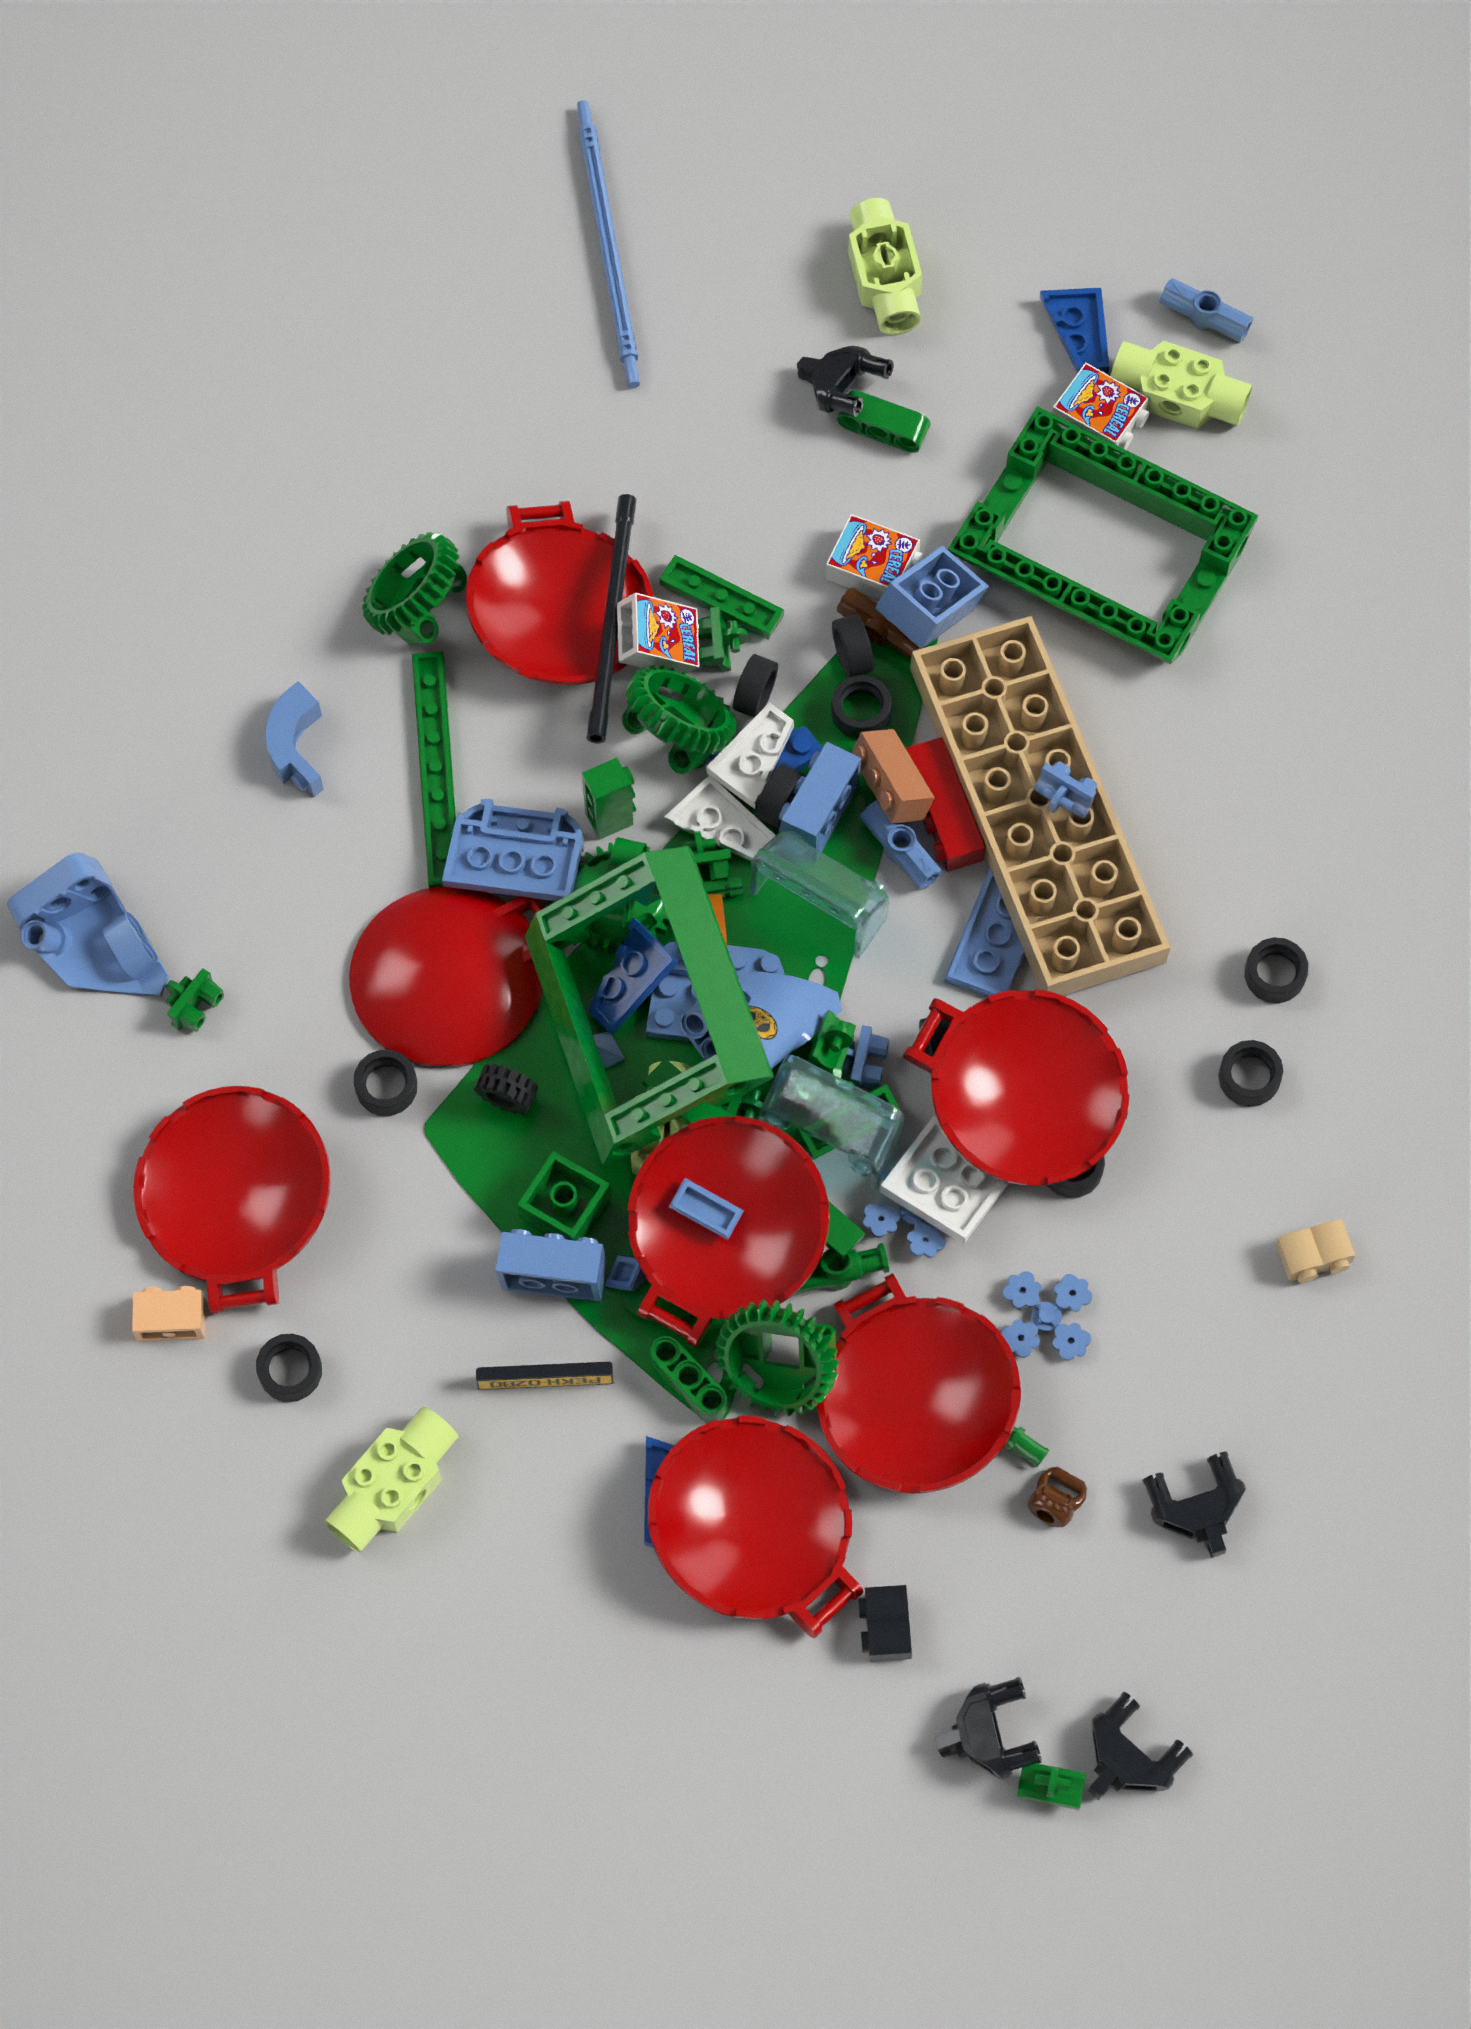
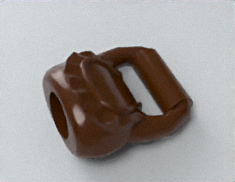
[1028,1466,1087,1527]

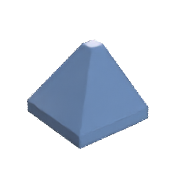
[593,1032,625,1069]
[605,1255,647,1292]

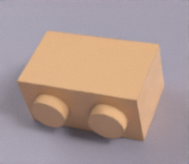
[132,1286,205,1341]

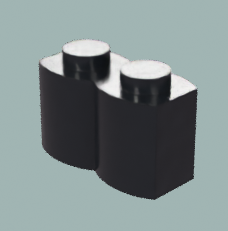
[858,1585,912,1662]

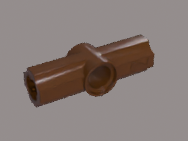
[837,587,927,660]

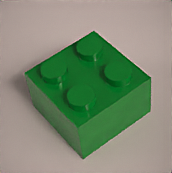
[517,1151,611,1241]

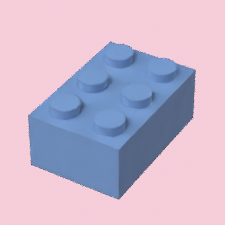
[875,545,989,649]
[778,742,861,863]
[495,1229,607,1302]

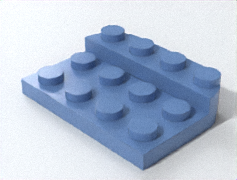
[442,799,584,901]
[646,942,785,1042]

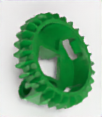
[362,532,467,645]
[622,665,737,774]
[573,837,671,954]
[715,1299,839,1416]

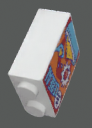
[1052,363,1150,450]
[826,514,923,600]
[617,593,699,674]

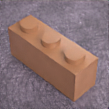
[852,729,935,824]

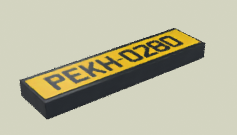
[476,1361,614,1390]

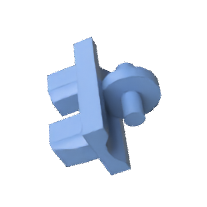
[1034,761,1097,819]
[841,1025,889,1093]

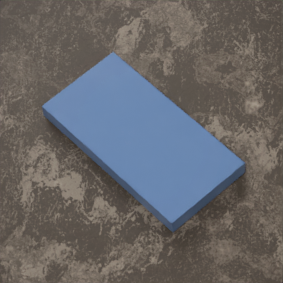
[944,868,1025,997]

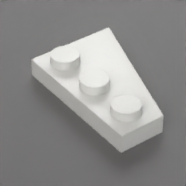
[706,702,794,809]
[664,775,778,863]

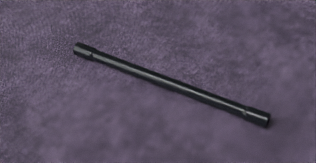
[586,494,637,744]

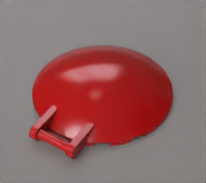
[465,501,654,685]
[349,886,565,1067]
[903,989,1130,1186]
[133,1086,331,1314]
[628,1116,830,1347]
[817,1273,1021,1494]
[648,1416,864,1638]

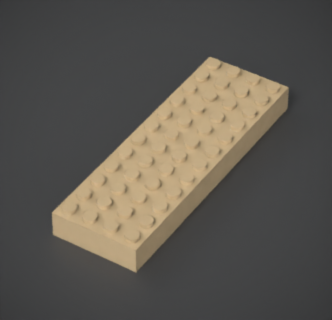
[910,616,1171,995]

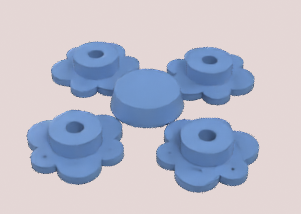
[863,1163,946,1258]
[1001,1271,1092,1360]

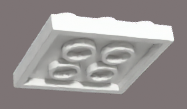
[879,1116,1009,1245]

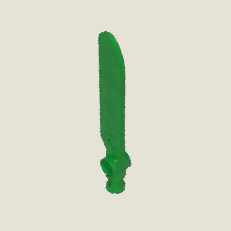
[622,1243,890,1322]

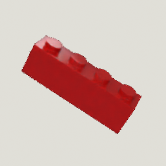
[906,737,985,872]

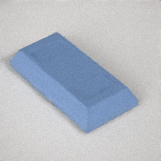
[669,1178,744,1240]

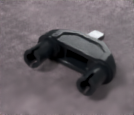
[797,346,894,417]
[1142,1451,1246,1558]
[935,1677,1042,1779]
[1088,1692,1193,1801]

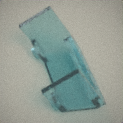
[750,831,889,959]
[759,1055,905,1190]

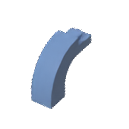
[265,681,324,797]

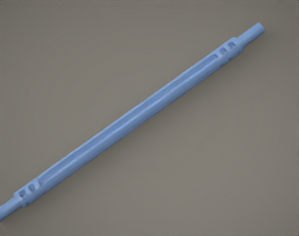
[577,100,640,388]

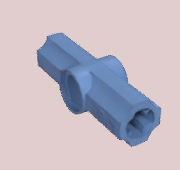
[1159,278,1254,342]
[860,801,942,890]

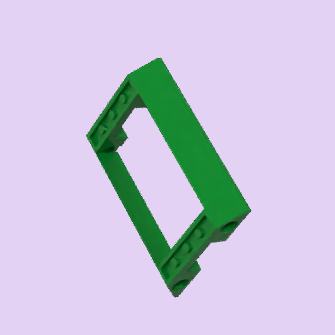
[947,406,1258,664]
[525,846,774,1167]

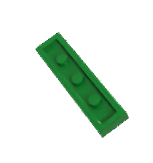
[659,555,784,640]

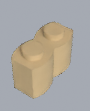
[1276,1219,1355,1283]

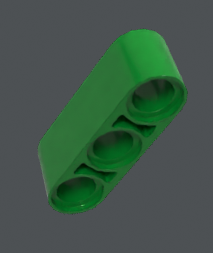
[837,390,931,453]
[650,1336,727,1423]

